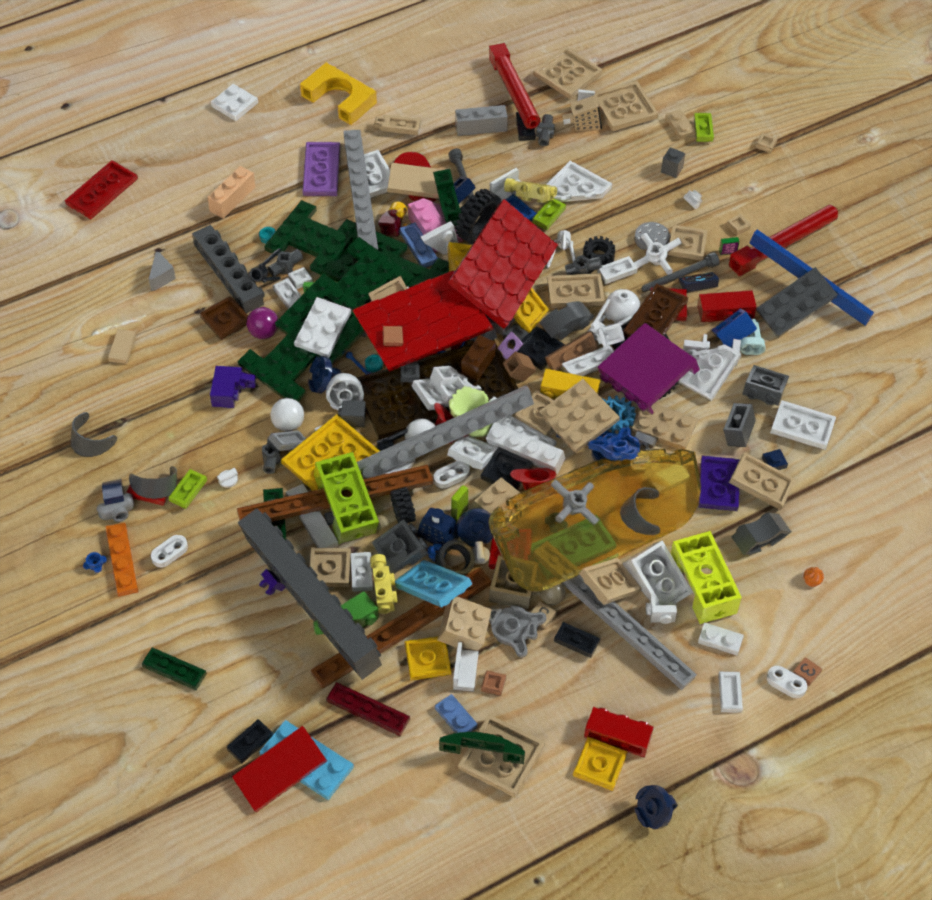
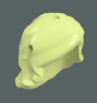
[448,386,493,437]

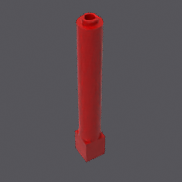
[489,43,541,129]
[728,204,838,277]

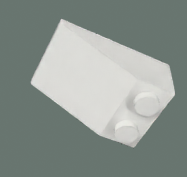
[622,540,693,605]

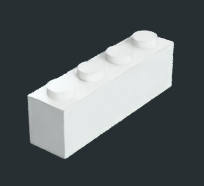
[486,422,565,475]

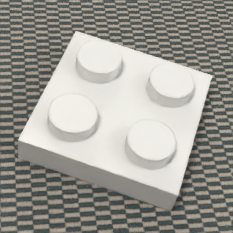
[211,84,258,121]
[447,435,497,470]

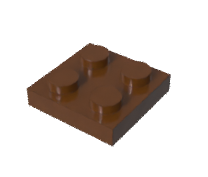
[200,296,248,340]

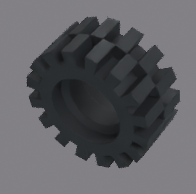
[583,236,615,266]
[390,487,416,523]

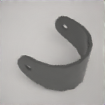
[70,412,117,457]
[129,466,177,499]
[620,487,660,535]

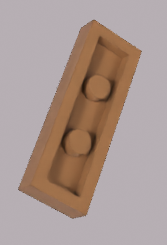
[544,332,598,371]

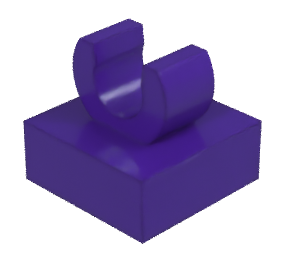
[259,569,286,595]

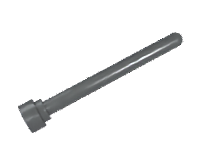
[448,148,474,201]
[641,252,720,292]

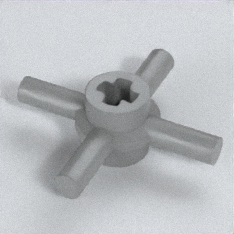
[551,479,599,525]

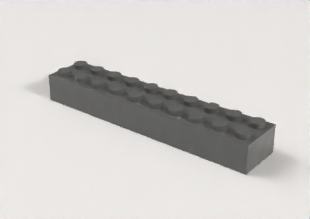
[238,508,382,680]

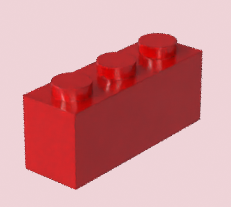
[697,290,757,322]
[584,707,654,758]

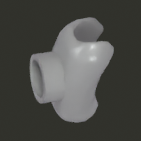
[97,493,134,522]

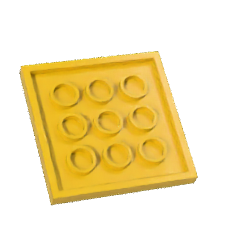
[281,414,380,491]

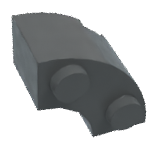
[540,301,594,340]
[731,512,792,555]

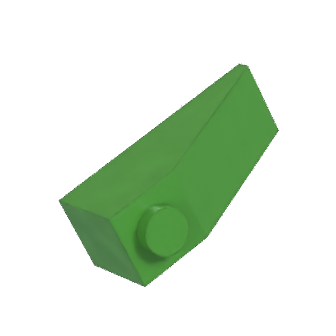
[313,591,379,635]

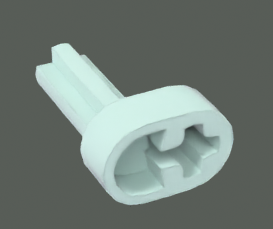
[740,319,766,355]

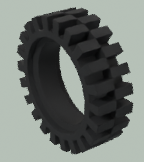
[455,189,501,244]

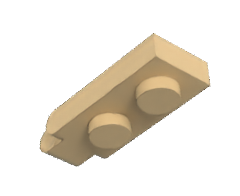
[374,115,421,136]

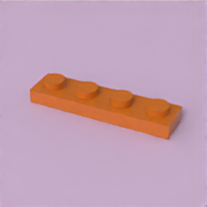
[106,522,139,596]

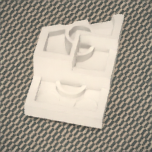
[412,366,481,411]

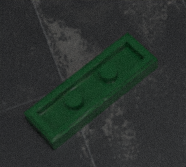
[141,647,207,691]

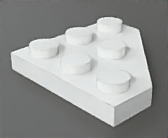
[546,161,612,202]
[678,345,741,402]

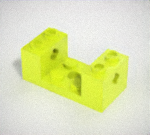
[671,531,742,624]

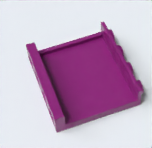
[598,323,700,415]

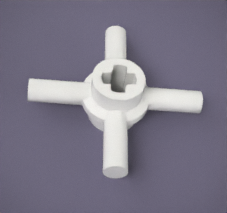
[634,233,682,275]

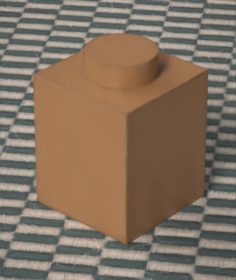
[503,351,536,382]

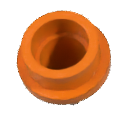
[803,567,824,587]

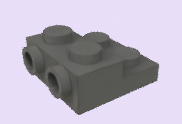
[742,365,789,406]
[372,519,428,574]

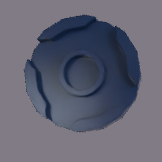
[308,356,342,394]
[456,508,497,547]
[635,785,678,830]

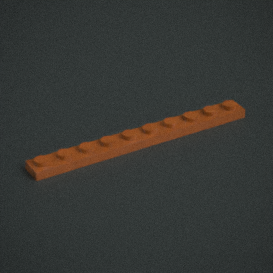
[237,465,433,522]
[311,567,492,689]

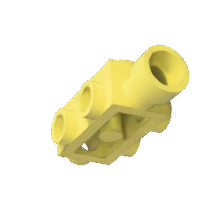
[504,178,557,203]
[370,554,398,614]

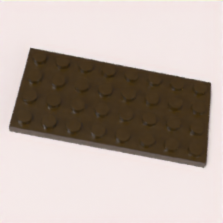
[357,340,518,440]

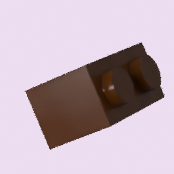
[461,335,496,381]

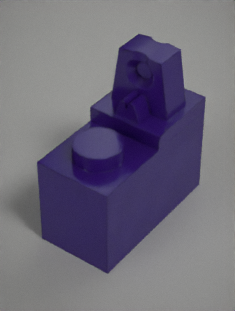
[210,366,256,408]

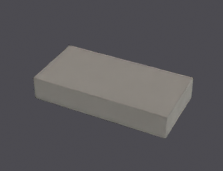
[268,430,306,451]

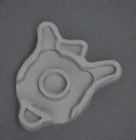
[489,605,546,658]

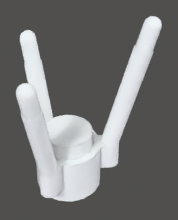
[546,230,576,269]
[587,299,632,341]

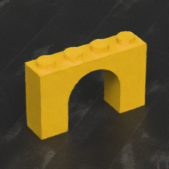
[300,62,377,125]

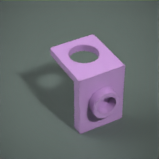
[498,332,523,360]

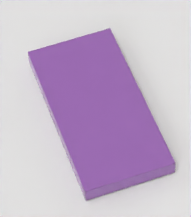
[303,142,340,196]

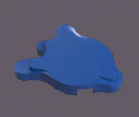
[588,427,640,460]

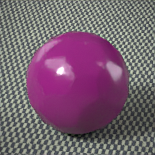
[246,307,278,340]

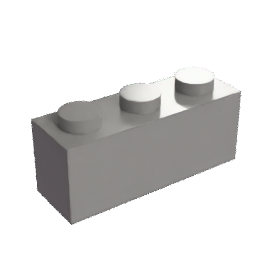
[455,105,508,136]

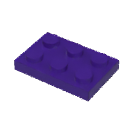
[699,456,740,512]

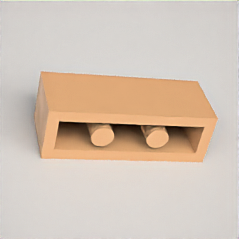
[207,166,256,219]

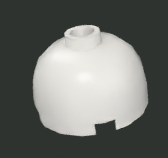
[604,289,640,325]
[326,373,364,410]

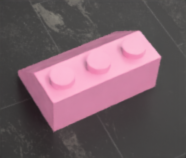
[408,198,463,252]

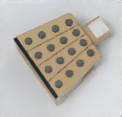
[562,95,602,132]

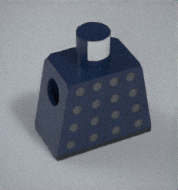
[417,508,459,552]

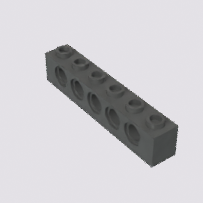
[192,225,265,313]

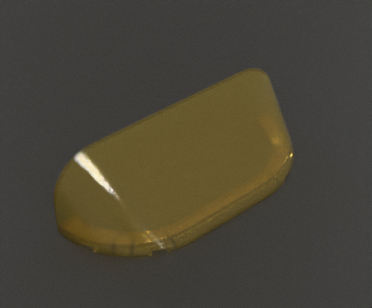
[488,449,701,591]

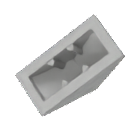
[149,252,176,291]

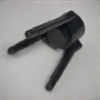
[249,248,281,283]
[376,429,408,451]

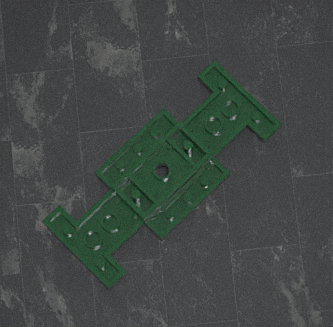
[264,200,449,288]
[237,237,415,402]

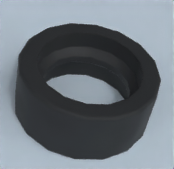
[435,540,475,576]

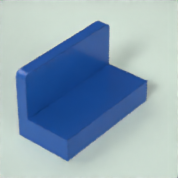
[712,308,757,348]

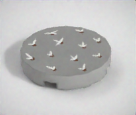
[635,222,670,250]

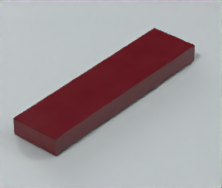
[326,682,410,737]

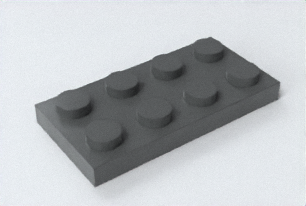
[756,267,838,338]

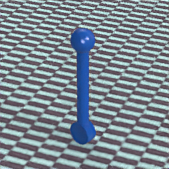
[346,352,372,375]

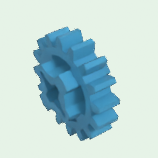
[602,395,636,433]

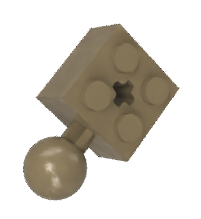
[489,555,566,610]

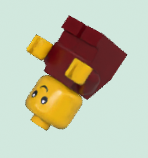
[378,201,408,237]

